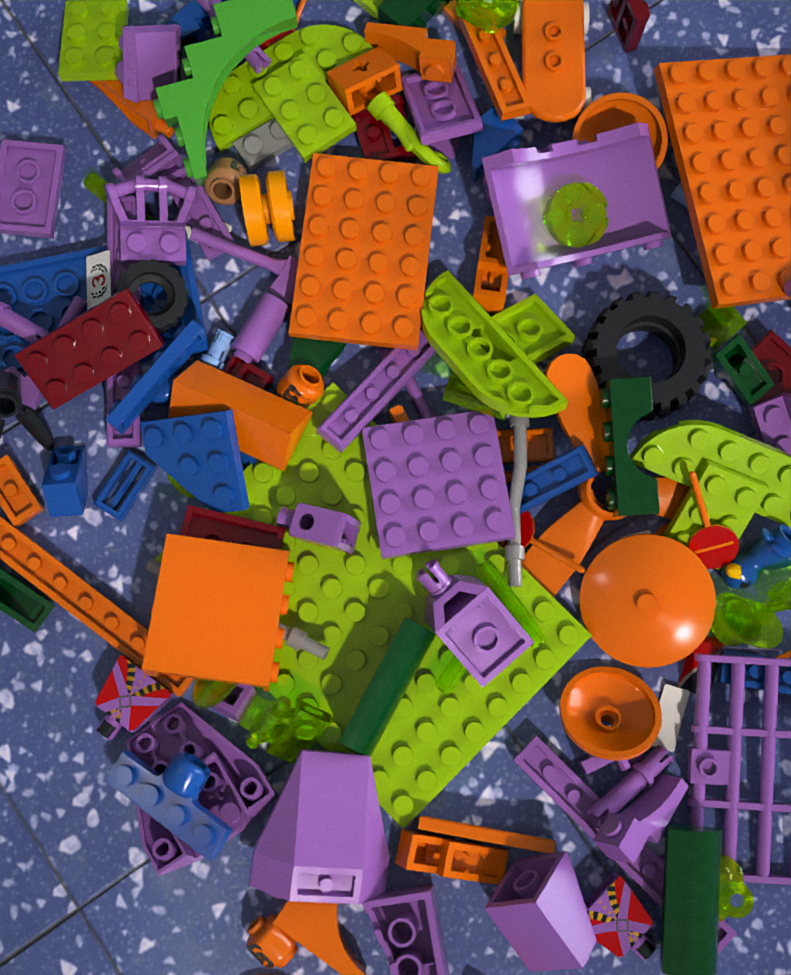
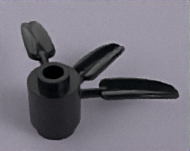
[0,371,54,451]

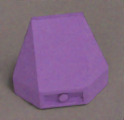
[125,702,277,876]
[249,749,390,904]

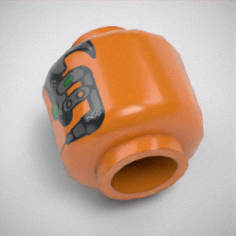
[276,364,324,409]
[246,914,298,968]

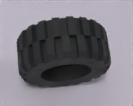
[582,291,713,421]

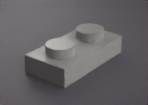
[233,119,293,172]

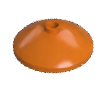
[572,92,668,170]
[559,666,662,761]

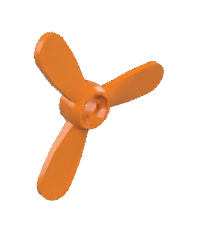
[521,354,690,597]

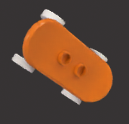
[512,0,591,123]

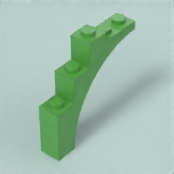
[153,0,298,186]

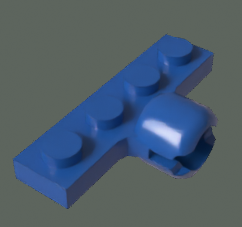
[105,319,207,435]
[106,751,233,861]

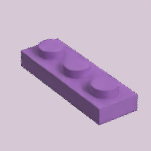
[167,167,235,261]

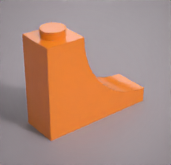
[273,901,366,975]

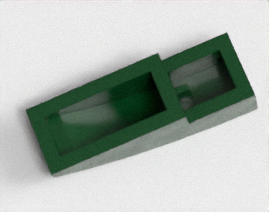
[0,565,55,633]

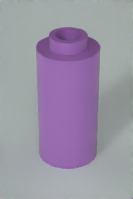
[230,292,291,364]

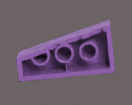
[362,884,450,975]

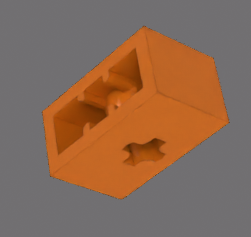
[326,46,403,116]

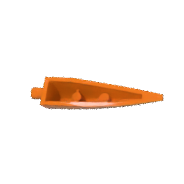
[89,80,175,139]

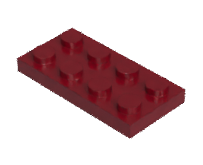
[14,287,165,410]

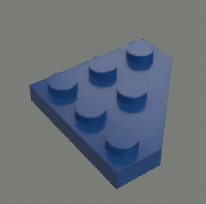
[140,409,250,513]

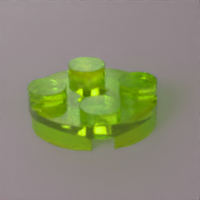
[455,0,520,34]
[543,182,609,248]

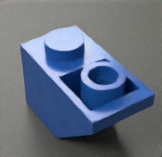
[470,106,523,181]
[41,445,88,517]

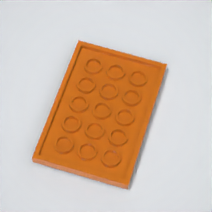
[288,153,439,351]

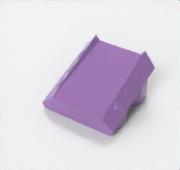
[115,24,181,104]

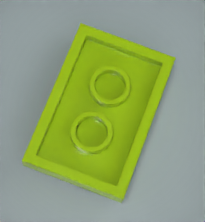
[58,0,129,81]

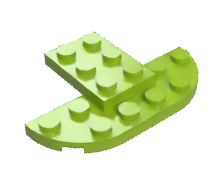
[209,24,374,163]
[421,270,575,418]
[630,420,791,571]

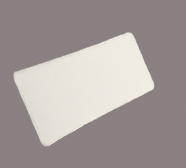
[652,684,690,752]

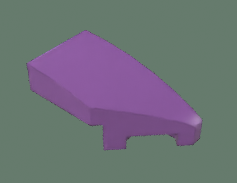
[576,754,643,774]

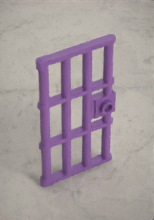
[687,653,791,885]

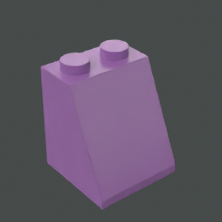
[484,851,597,972]

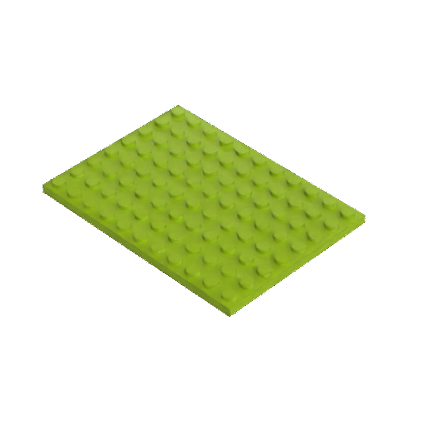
[155,382,592,829]

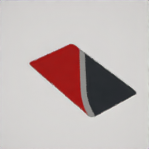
[678,635,724,694]

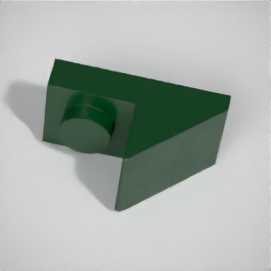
[712,334,775,405]

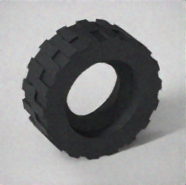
[114,259,188,334]

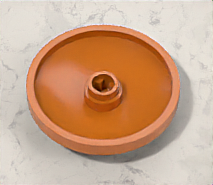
[579,533,716,668]

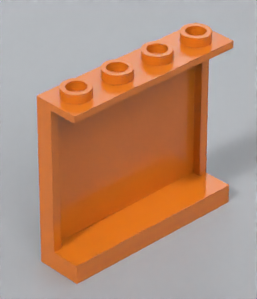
[142,533,295,691]

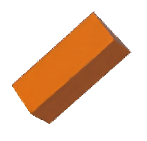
[168,360,313,471]

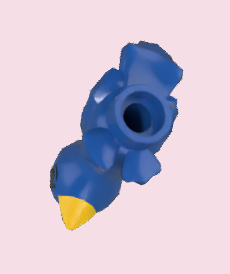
[721,525,791,590]

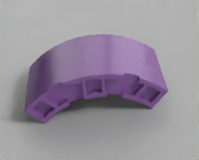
[482,122,672,280]

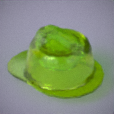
[710,592,783,649]

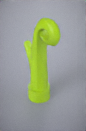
[367,91,452,174]

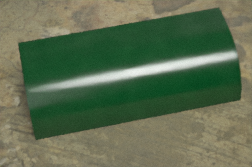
[339,617,436,756]
[660,823,722,975]

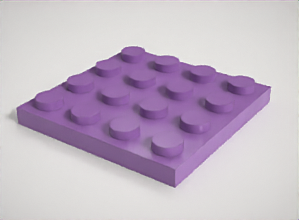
[362,408,516,559]

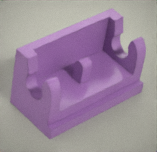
[111,134,184,196]

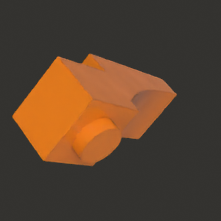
[364,22,457,83]
[473,215,508,314]
[395,829,509,885]

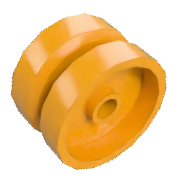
[239,169,295,247]

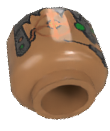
[204,157,247,205]

